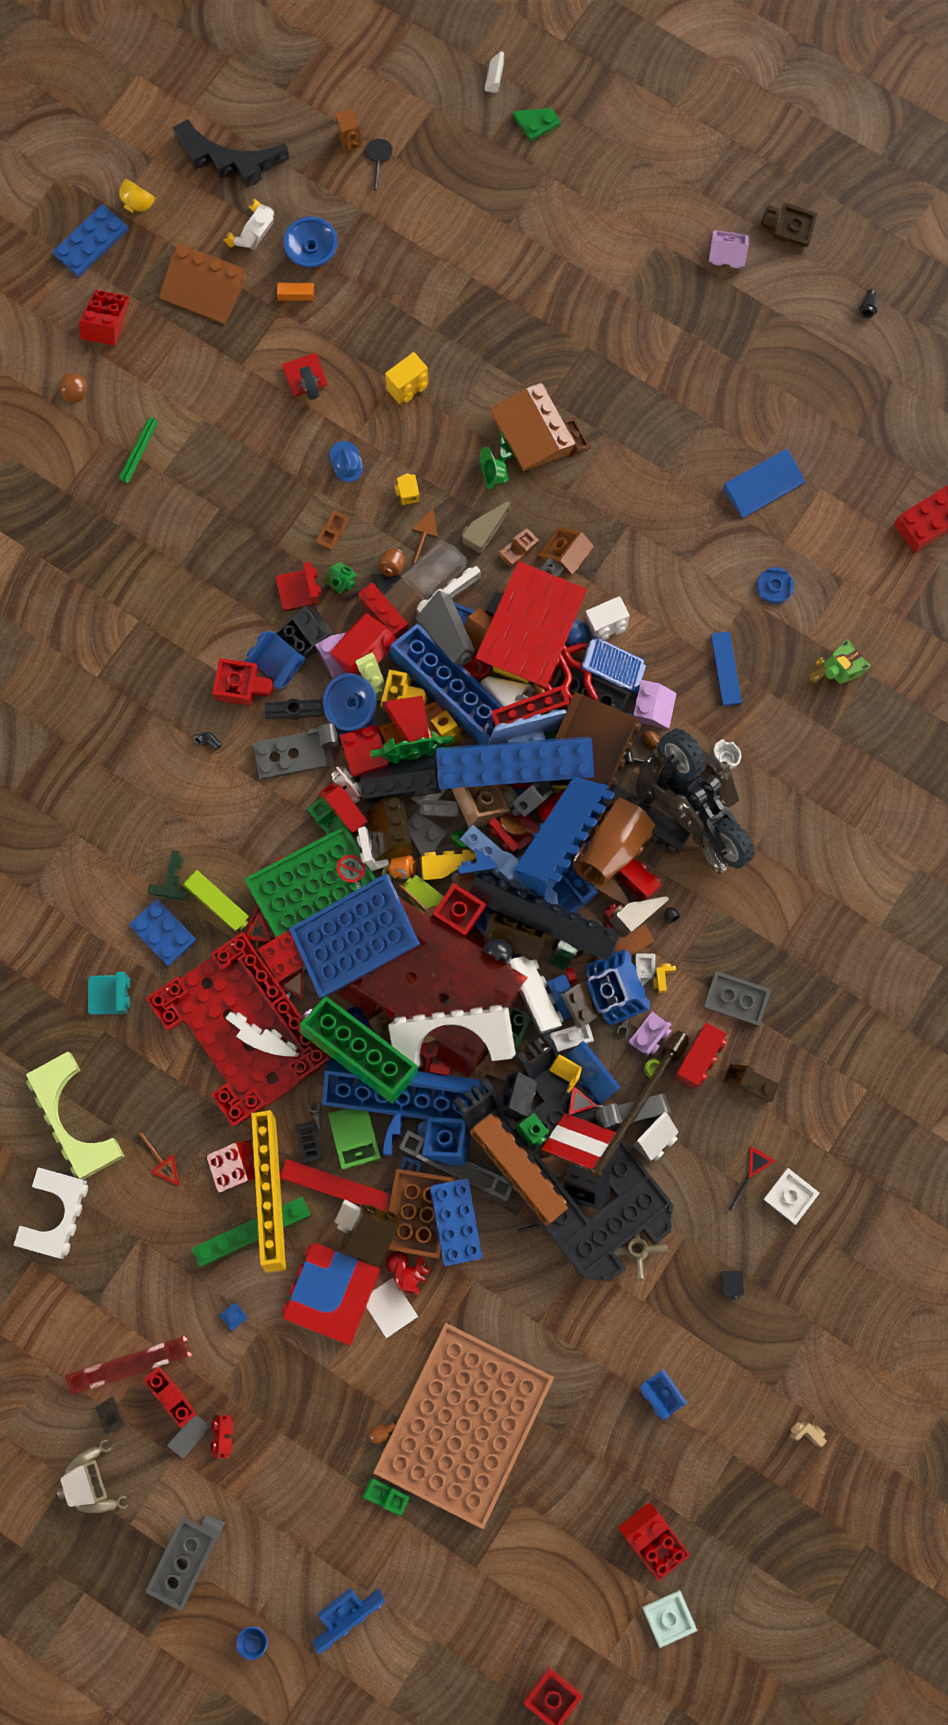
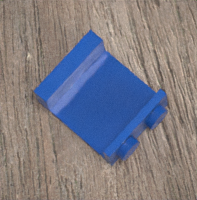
[244,631,306,689]

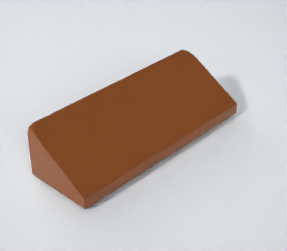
[596,924,654,960]

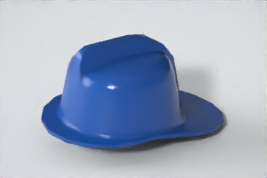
[329,441,363,482]

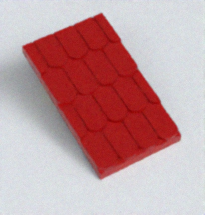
[475,561,588,688]

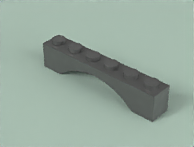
[399,1131,513,1202]

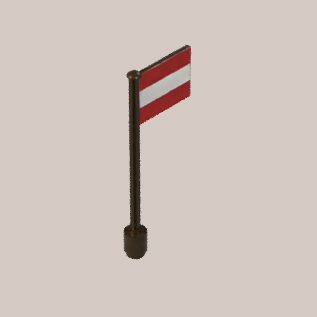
[541,1031,689,1177]

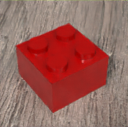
[431,883,486,942]
[523,1665,583,1725]

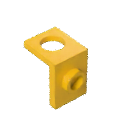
[431,711,462,747]
[550,1055,582,1093]

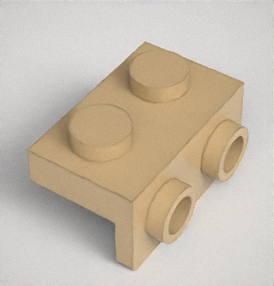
[789,1421,827,1447]

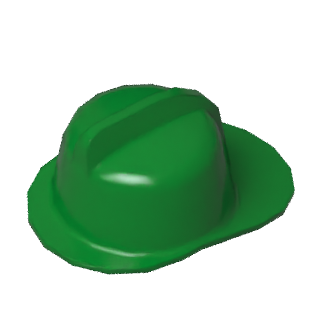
[480,447,509,489]

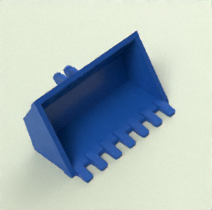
[514,776,615,900]

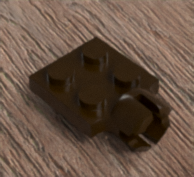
[761,203,818,248]

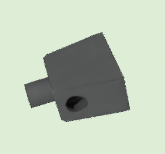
[510,781,555,817]

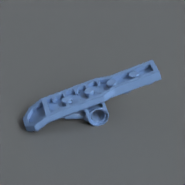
[460,825,558,904]

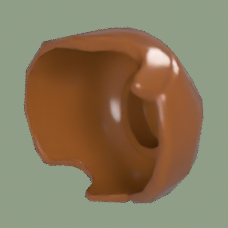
[59,373,87,402]

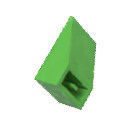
[328,1108,382,1171]

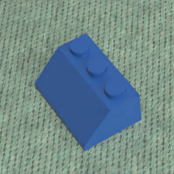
[565,1040,621,1105]

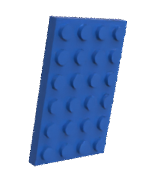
[289,874,420,998]

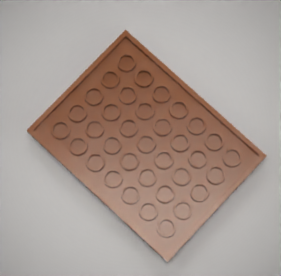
[373,1323,554,1529]

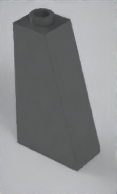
[415,590,475,666]

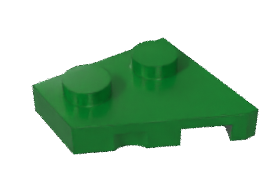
[513,108,561,142]

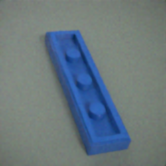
[711,631,742,707]

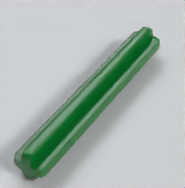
[119,417,158,483]

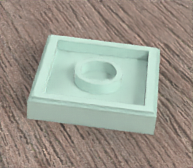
[642,1590,697,1648]

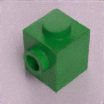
[515,1113,549,1147]

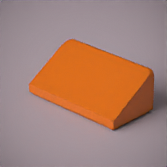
[277,283,314,301]

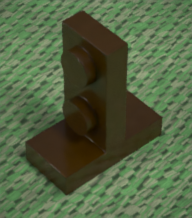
[723,1064,779,1102]

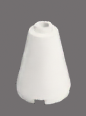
[480,676,534,706]

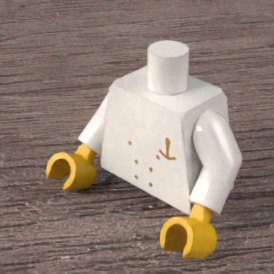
[223,199,274,251]

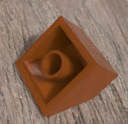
[538,527,594,575]

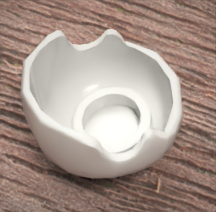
[712,740,741,769]

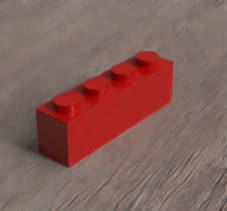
[490,685,570,726]

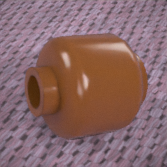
[378,548,406,577]

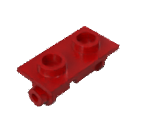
[210,1415,233,1458]

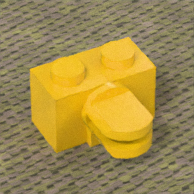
[380,670,427,712]

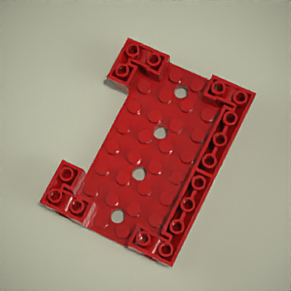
[145,932,331,1127]

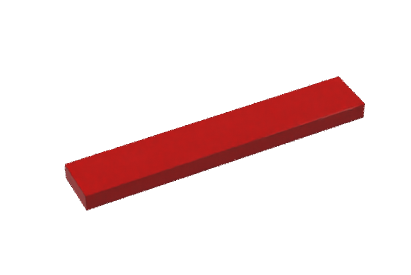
[280,1159,391,1212]

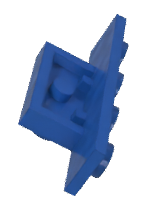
[313,1587,385,1654]

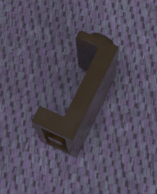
[342,1204,399,1265]

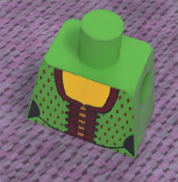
[824,639,870,684]

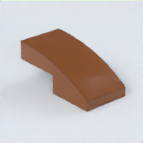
[316,510,351,550]
[498,528,539,568]

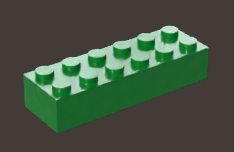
[300,996,418,1104]

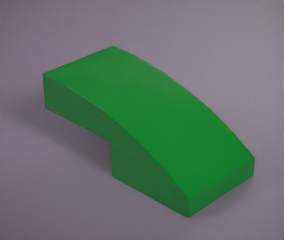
[307,797,345,835]
[362,1477,410,1516]

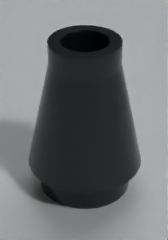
[859,290,877,318]

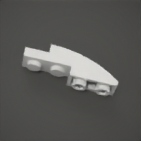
[226,1012,300,1057]

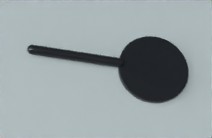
[366,139,393,191]

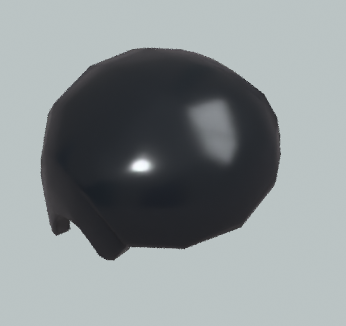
[482,938,512,964]

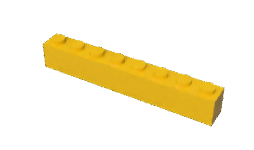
[251,1110,286,1273]

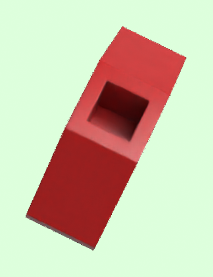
[143,1367,197,1428]

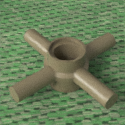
[614,1232,668,1281]

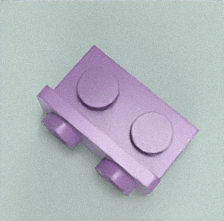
[628,1012,672,1057]

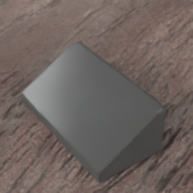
[167,1414,211,1459]

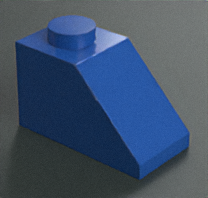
[547,974,571,1020]

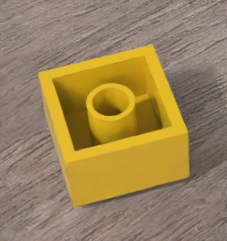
[385,352,428,405]

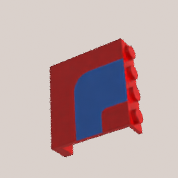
[282,1242,381,1346]

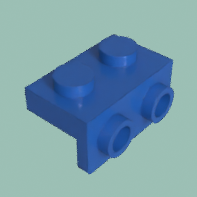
[640,1369,687,1421]

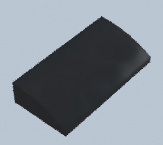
[551,664,631,712]

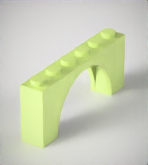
[26,1052,125,1180]

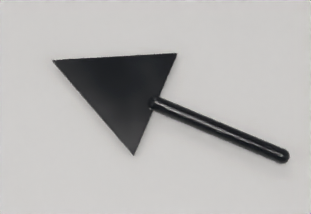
[344,574,402,600]

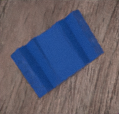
[585,949,650,1025]

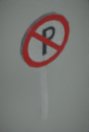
[336,855,365,889]

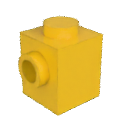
[394,474,420,505]

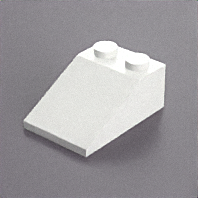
[633,1112,678,1162]

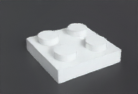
[763,1168,819,1225]

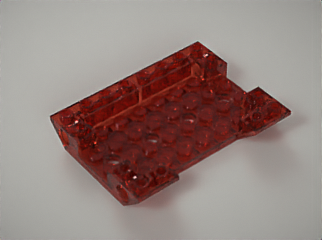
[338,897,529,1078]

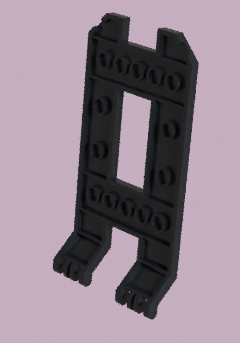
[453,1031,673,1282]

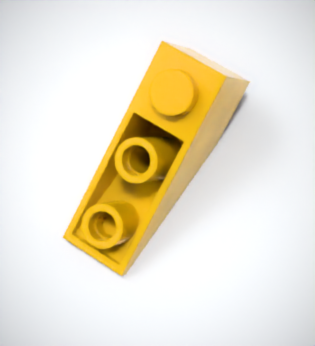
[420,850,476,880]

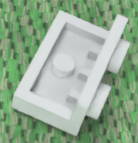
[357,826,389,871]

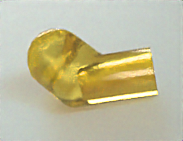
[809,656,827,684]

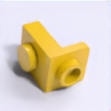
[652,964,676,994]

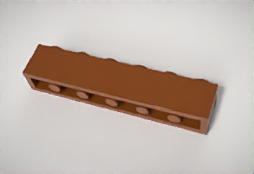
[469,1114,568,1226]

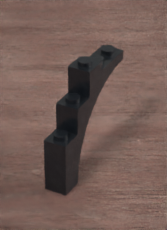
[173,119,289,187]

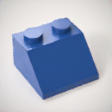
[423,1118,471,1166]

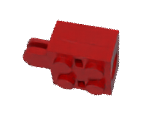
[212,658,273,706]

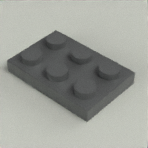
[703,971,771,1027]

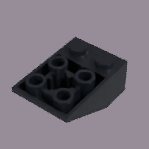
[275,606,335,659]
[563,1157,612,1209]

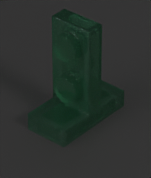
[148,850,189,902]
[548,939,578,970]

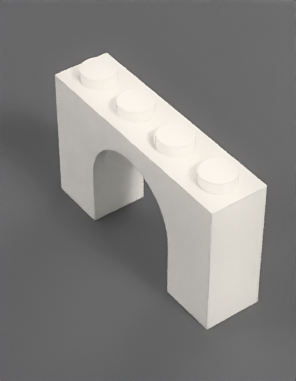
[14,1168,88,1259]

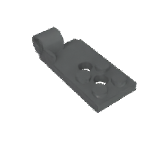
[253,724,339,780]
[145,1514,226,1612]

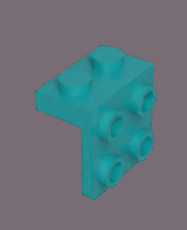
[88,972,130,1015]

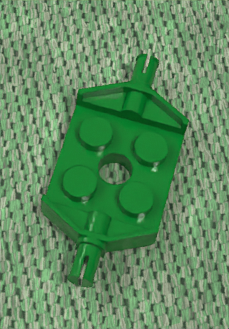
[370,731,454,763]

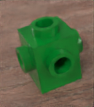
[324,562,357,594]

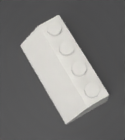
[508,956,563,1036]

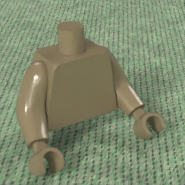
[57,1440,128,1513]

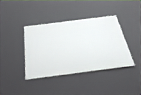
[367,1278,418,1338]

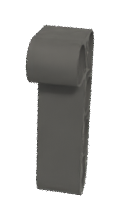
[595,1093,671,1130]

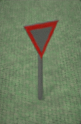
[568,1087,604,1115]

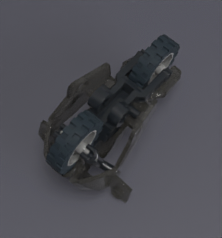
[626,728,755,874]

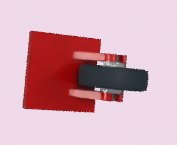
[282,353,328,400]

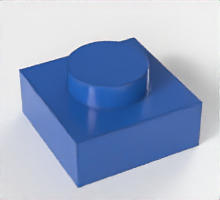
[220,1302,248,1331]

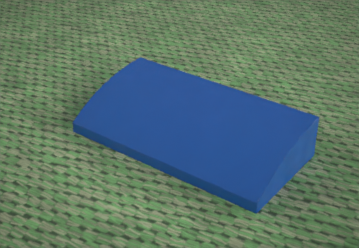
[723,448,805,519]

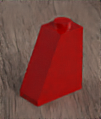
[382,696,429,742]
[318,782,368,833]

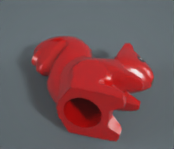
[386,1252,430,1295]

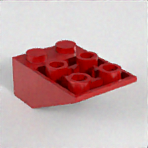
[79,290,130,346]
[618,1502,690,1582]

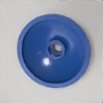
[284,217,338,268]
[323,673,376,731]

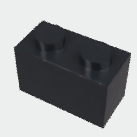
[498,1072,537,1121]

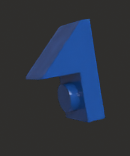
[458,848,498,875]

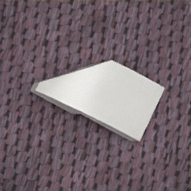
[635,953,655,986]

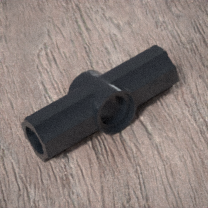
[265,698,323,720]

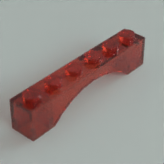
[65,1336,191,1395]

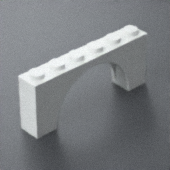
[389,1005,515,1066]

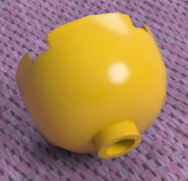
[119,178,156,213]

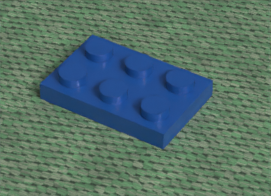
[129,899,197,967]

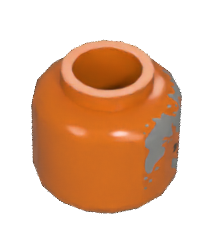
[387,855,417,880]

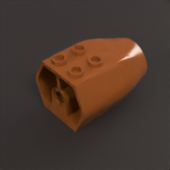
[572,797,655,886]

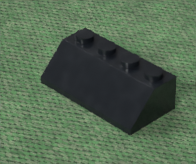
[360,756,442,804]

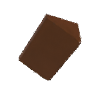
[563,418,591,457]

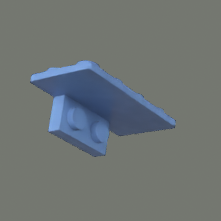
[487,710,566,744]

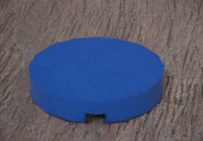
[756,567,794,604]

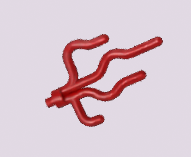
[538,642,598,703]

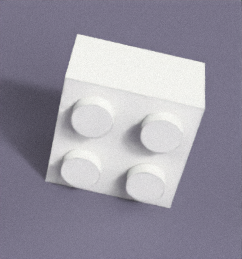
[584,596,630,640]

